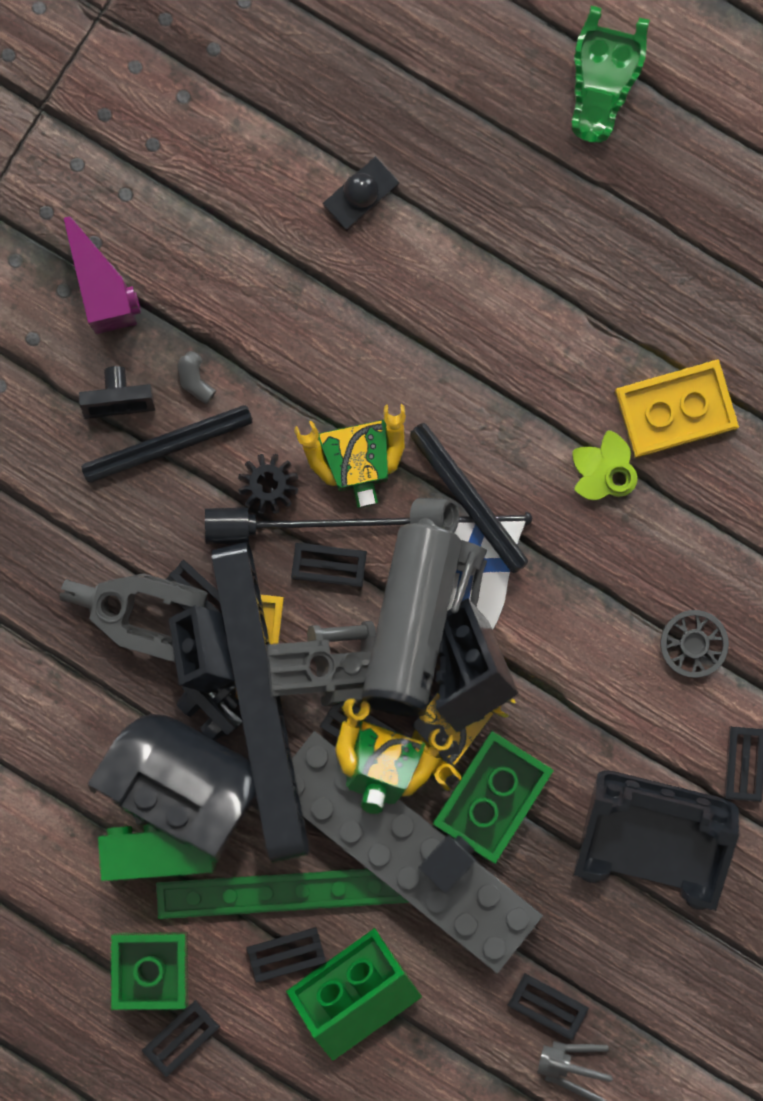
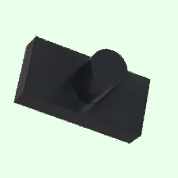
[79,366,156,419]

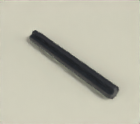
[81,405,253,483]
[410,423,528,573]

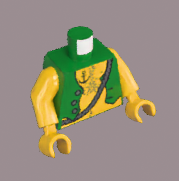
[294,404,406,508]
[335,699,453,814]

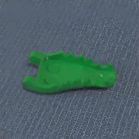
[571,5,650,143]

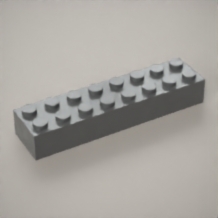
[292,731,543,973]

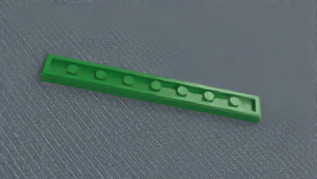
[156,868,410,919]

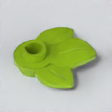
[572,430,637,500]

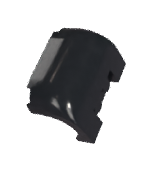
[87,714,259,863]

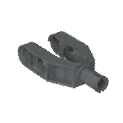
[59,573,208,662]

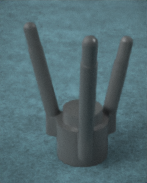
[451,540,487,613]
[537,1041,613,1101]

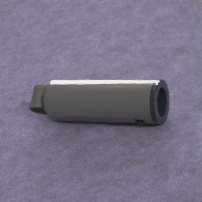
[361,498,462,717]

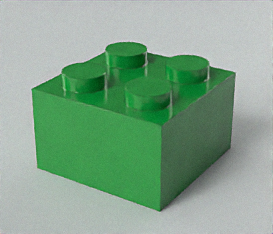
[111,932,188,1010]

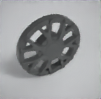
[660,610,729,678]

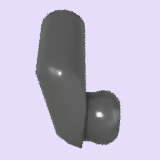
[177,351,216,405]

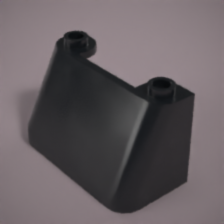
[574,770,739,911]

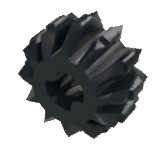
[238,454,299,515]

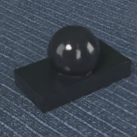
[323,156,399,232]

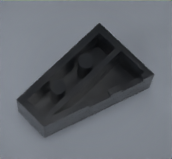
[435,598,519,733]

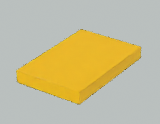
[615,359,739,458]

